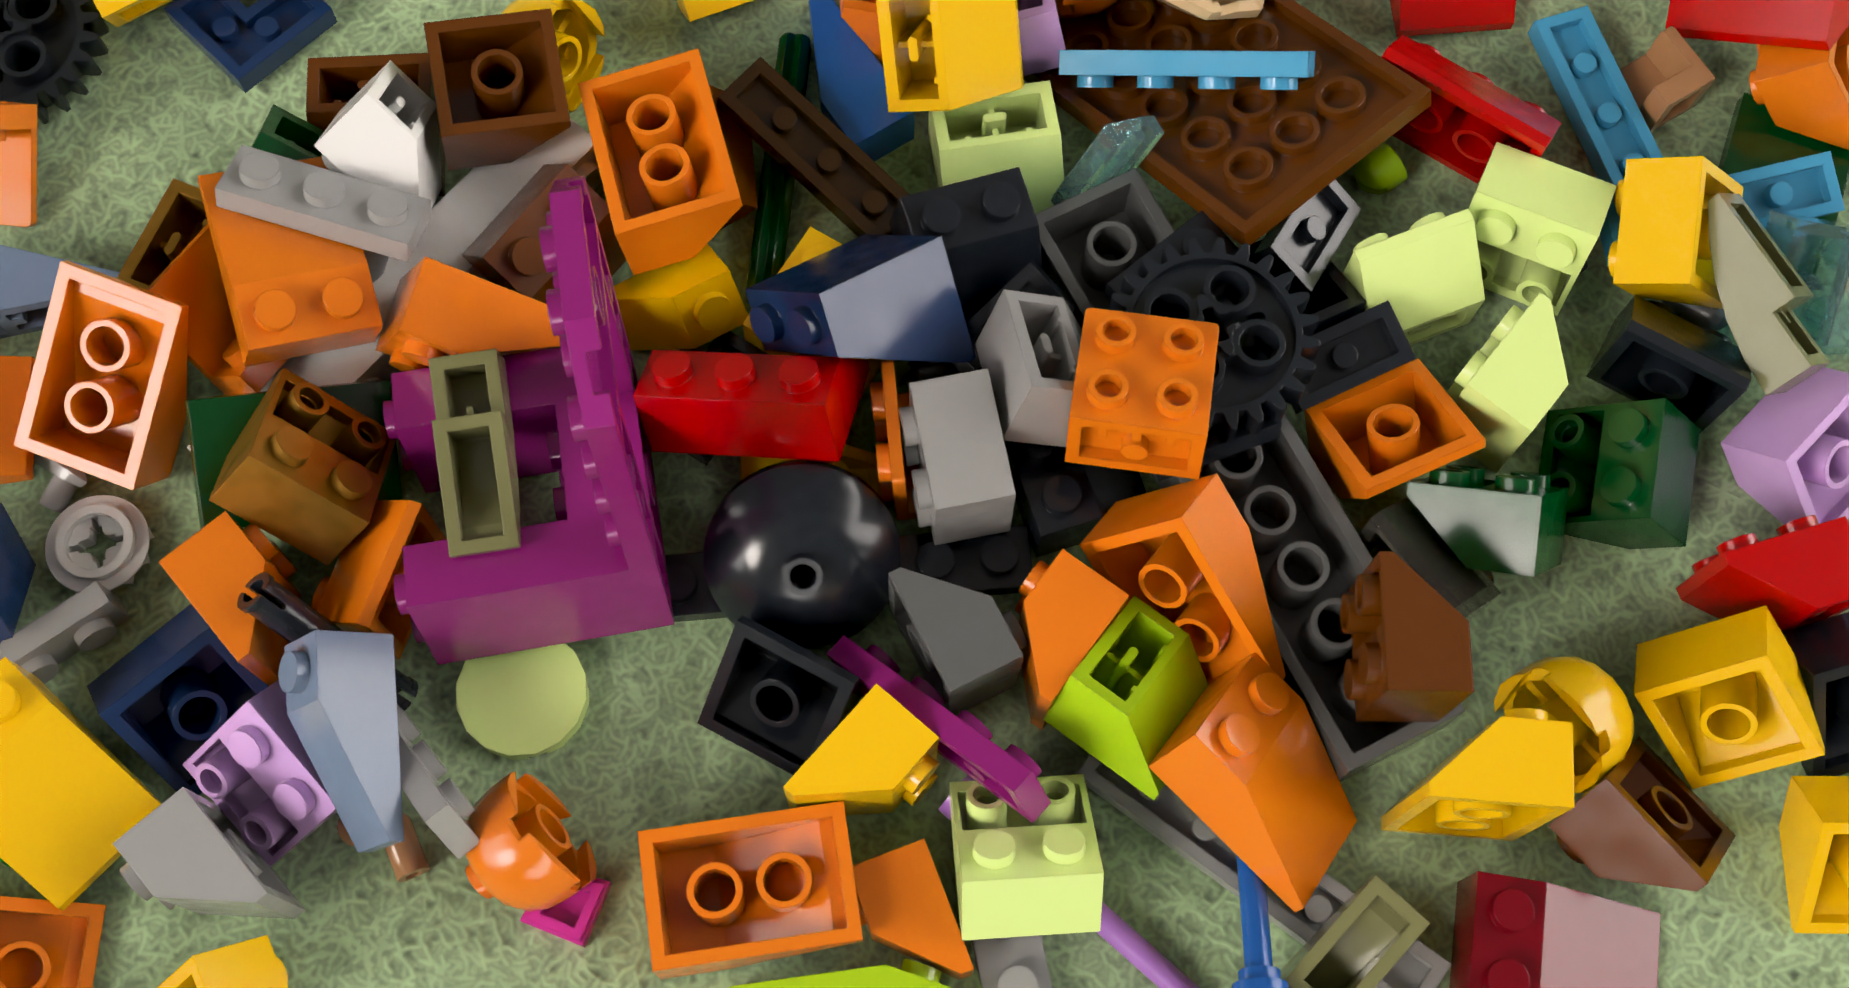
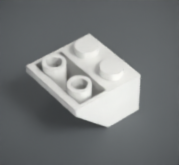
[314,60,442,209]

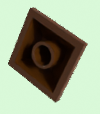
[1548,736,1736,892]

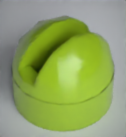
[1355,142,1408,195]

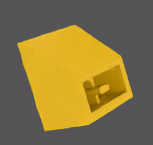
[876,0,1024,112]

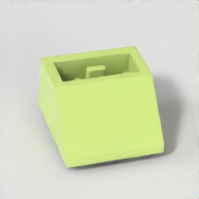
[928,80,1066,214]
[1468,142,1617,316]
[1342,208,1485,345]
[1447,292,1569,473]
[949,774,1104,941]

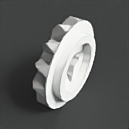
[45,495,154,593]

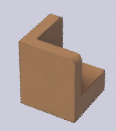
[1620,26,1716,132]

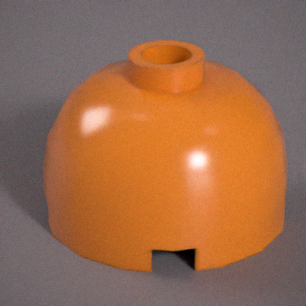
[465,771,597,912]

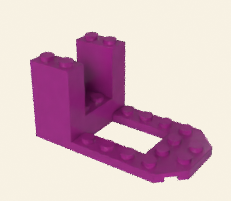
[383,175,675,665]

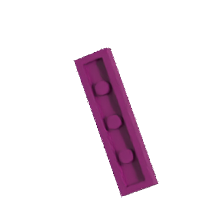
[826,635,1051,823]

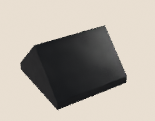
[697,615,861,775]

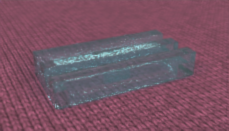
[1051,115,1164,205]

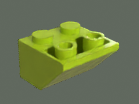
[1043,595,1208,800]

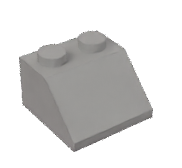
[112,787,305,919]

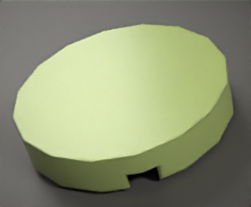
[456,643,589,760]

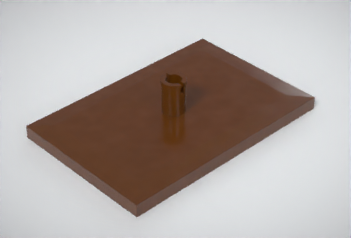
[1023,0,1431,245]

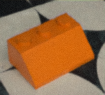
[578,48,743,275]

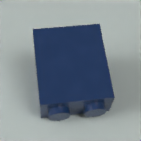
[745,234,976,363]

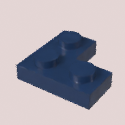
[164,0,338,93]

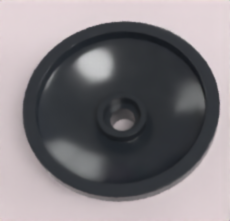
[704,460,901,649]

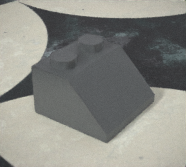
[888,567,1027,716]

